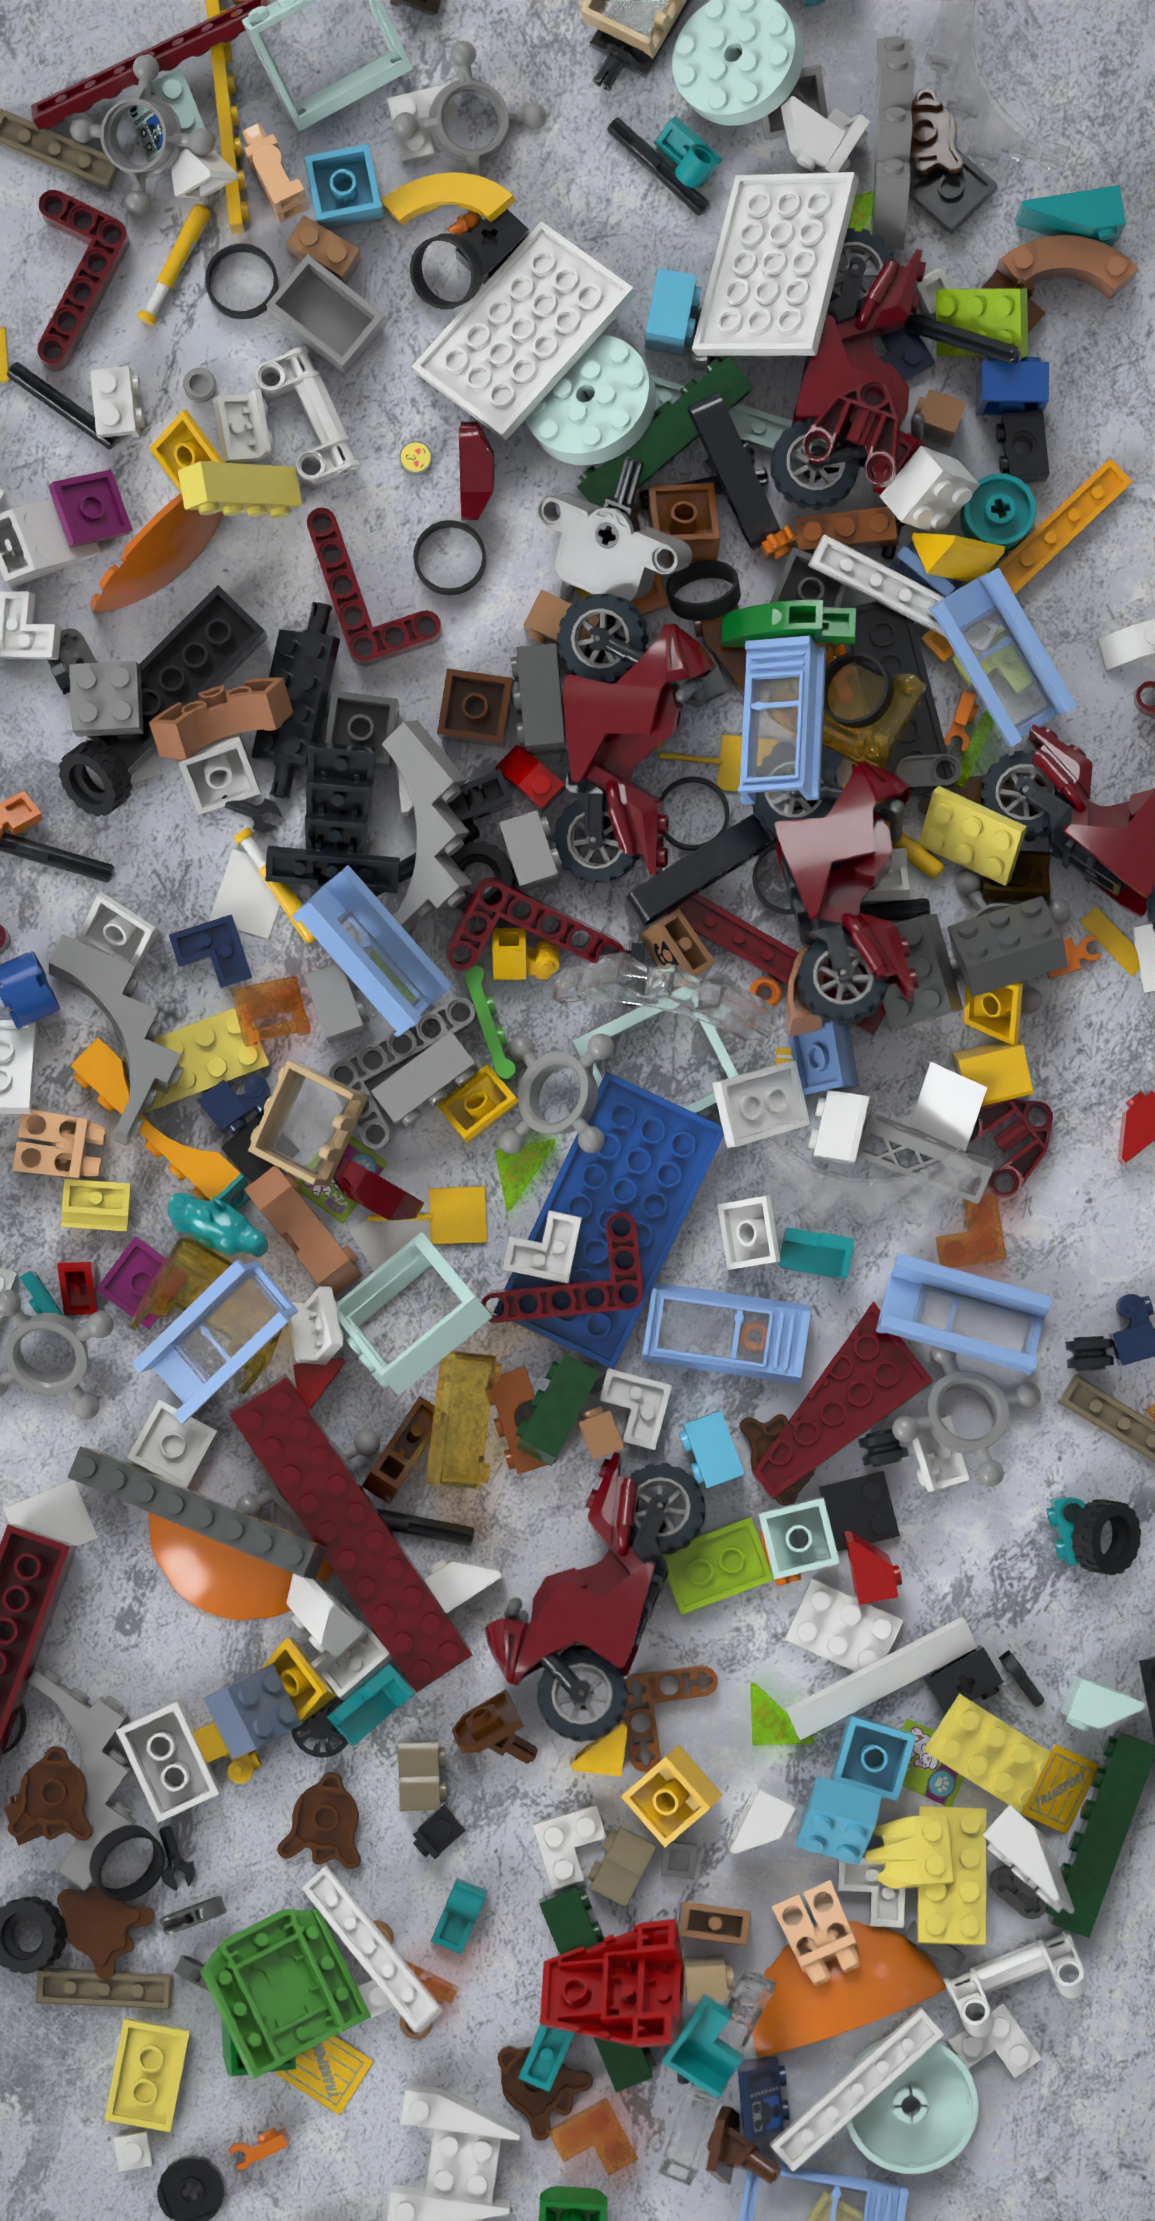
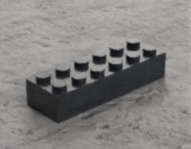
[87,585,268,775]

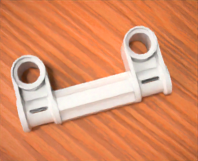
[256,345,361,487]
[943,1929,1087,2037]

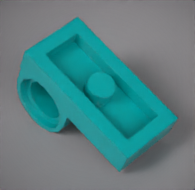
[518,2023,575,2092]

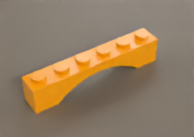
[70,1037,243,1201]

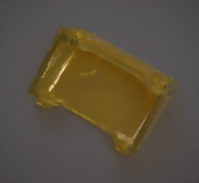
[767,643,926,769]

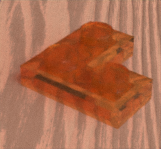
[935,1193,1007,1268]
[403,1959,458,2004]
[547,2097,638,2176]

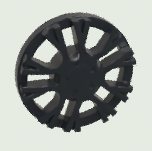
[291,1697,349,1758]

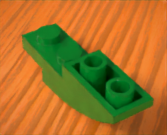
[721,600,856,647]

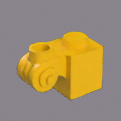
[492,928,559,980]
[193,1722,262,1784]

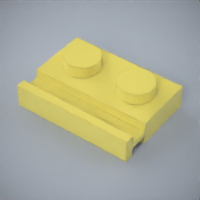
[60,1179,132,1232]

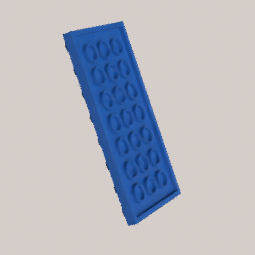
[493,1071,724,1369]

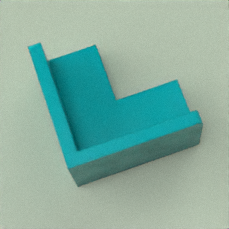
[778,1227,855,1279]
[327,1664,415,1746]
[662,1994,745,2099]

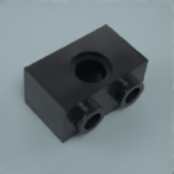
[996,409,1050,483]

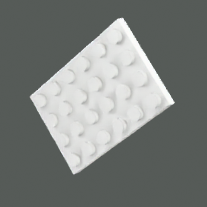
[692,172,859,356]
[411,221,637,441]

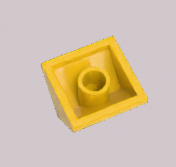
[149,409,225,494]
[912,532,1005,583]
[963,981,1023,1046]
[952,1040,1033,1106]
[436,1064,519,1145]
[262,1638,337,1722]
[570,1719,627,1777]

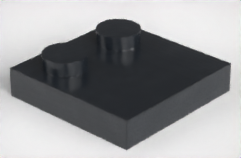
[909,147,998,235]
[819,1471,900,1552]

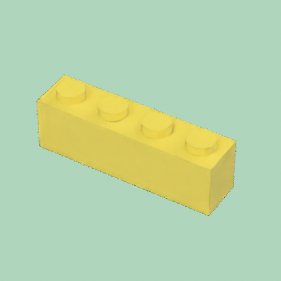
[178,461,302,518]

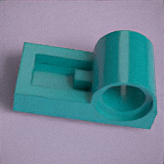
[654,116,723,188]
[1046,1496,1085,1566]
[430,1878,488,1954]

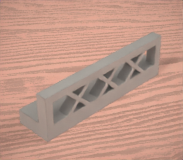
[857,1112,995,1205]

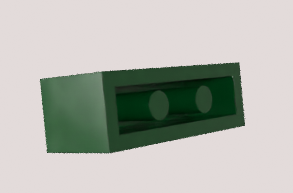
[515,1354,600,1466]

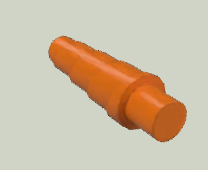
[447,210,481,236]

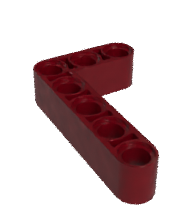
[37,189,130,371]
[307,507,442,666]
[445,877,626,971]
[481,1210,644,1323]

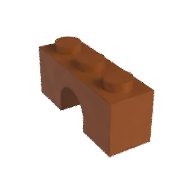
[795,506,899,555]
[483,1366,556,1475]

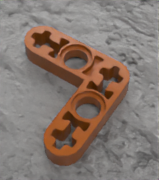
[624,1665,718,1772]

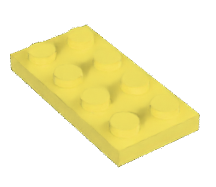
[122,1003,270,1113]
[924,1693,1050,1820]
[917,1806,986,1946]

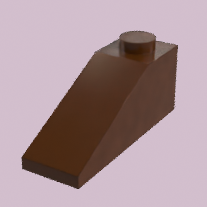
[693,604,747,698]
[362,1396,447,1505]

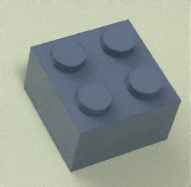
[203,1663,302,1759]

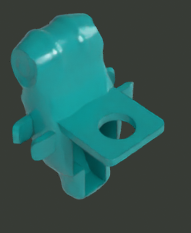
[167,1174,269,1257]

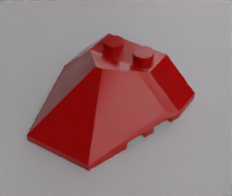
[540,1919,685,2047]

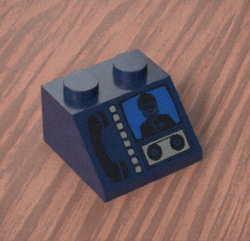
[737,2057,790,2141]

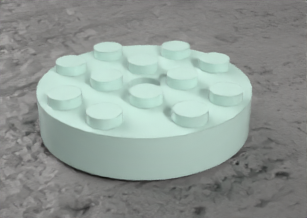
[672,0,804,126]
[525,334,656,465]
[846,2036,979,2174]

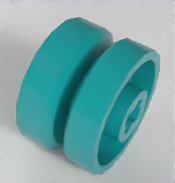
[960,473,1036,553]

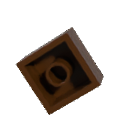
[437,668,515,748]

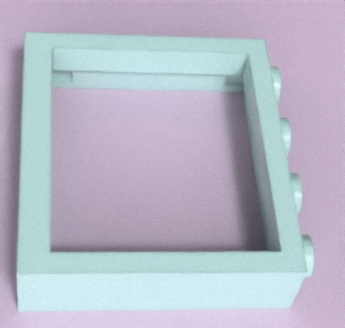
[241,0,413,132]
[573,981,738,1117]
[337,1232,492,1395]

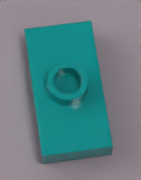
[20,1271,65,1333]

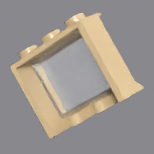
[580,0,687,59]
[248,1060,369,1186]

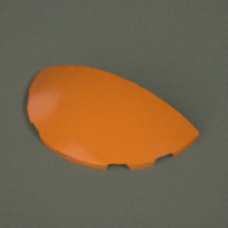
[90,494,224,614]
[148,1512,334,1621]
[752,1921,947,2058]

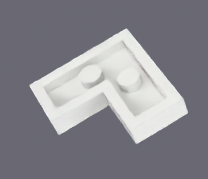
[387,83,459,164]
[0,591,61,660]
[503,1210,582,1283]
[599,1368,672,1450]
[533,1804,607,1890]
[837,1856,905,1928]
[947,2001,1042,2078]

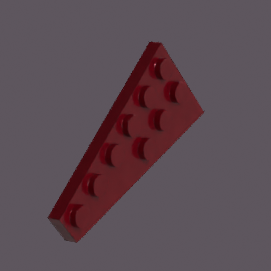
[752,1301,933,1500]

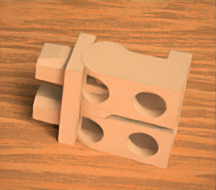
[243,123,309,223]
[12,1109,107,1179]
[772,1880,860,1986]

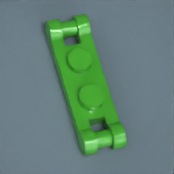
[465,964,516,1081]

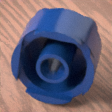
[0,951,60,1029]

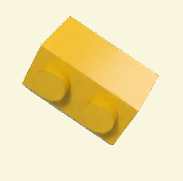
[620,1744,723,1847]

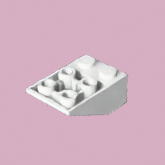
[0,499,102,589]
[983,1805,1075,1915]

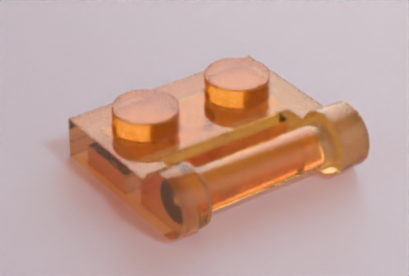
[231,976,311,1047]

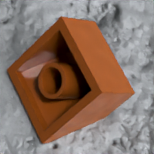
[648,483,720,562]

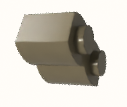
[398,1740,447,1811]
[587,1826,656,1907]

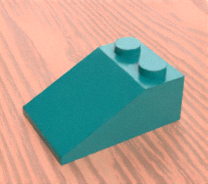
[1015,185,1126,246]

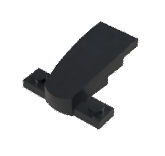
[265,741,400,893]

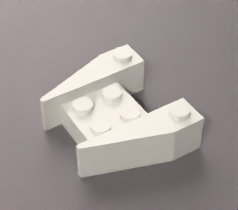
[387,2083,521,2221]

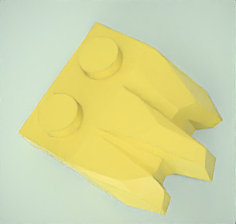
[864,1814,954,1889]

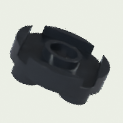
[157,2155,225,2221]

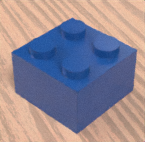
[976,357,1049,416]

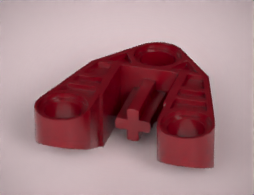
[802,380,900,488]
[459,421,494,521]
[969,1099,1053,1198]
[332,1156,425,1221]

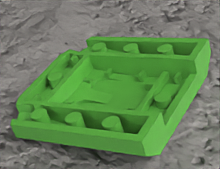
[200,1909,371,2080]

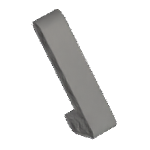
[329,997,476,1150]

